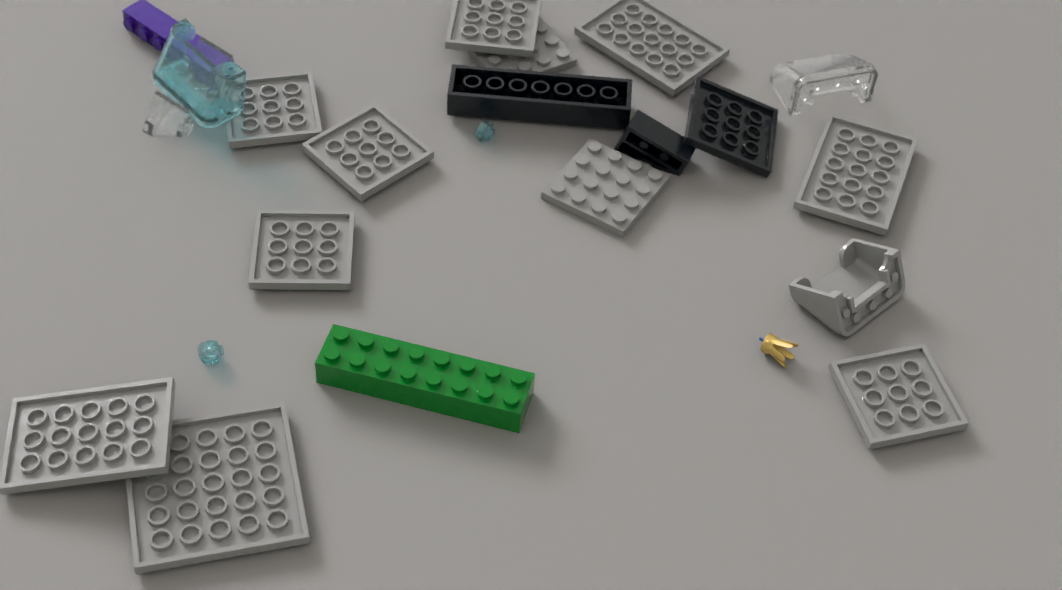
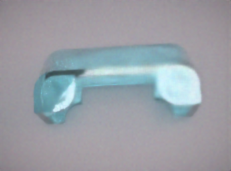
[153,18,246,128]

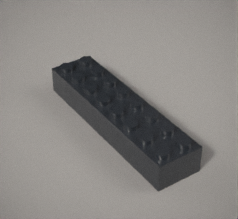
[447,64,632,130]

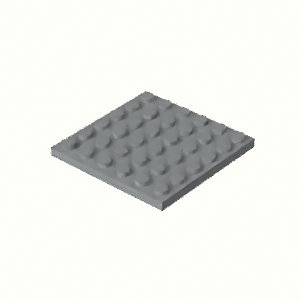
[125,402,310,574]

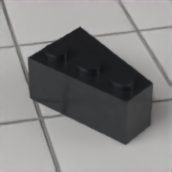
[614,110,696,176]

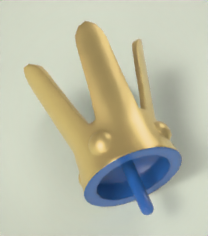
[759,333,799,368]

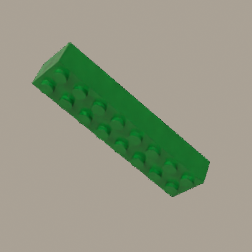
[315,324,535,433]

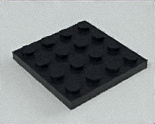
[683,76,778,178]

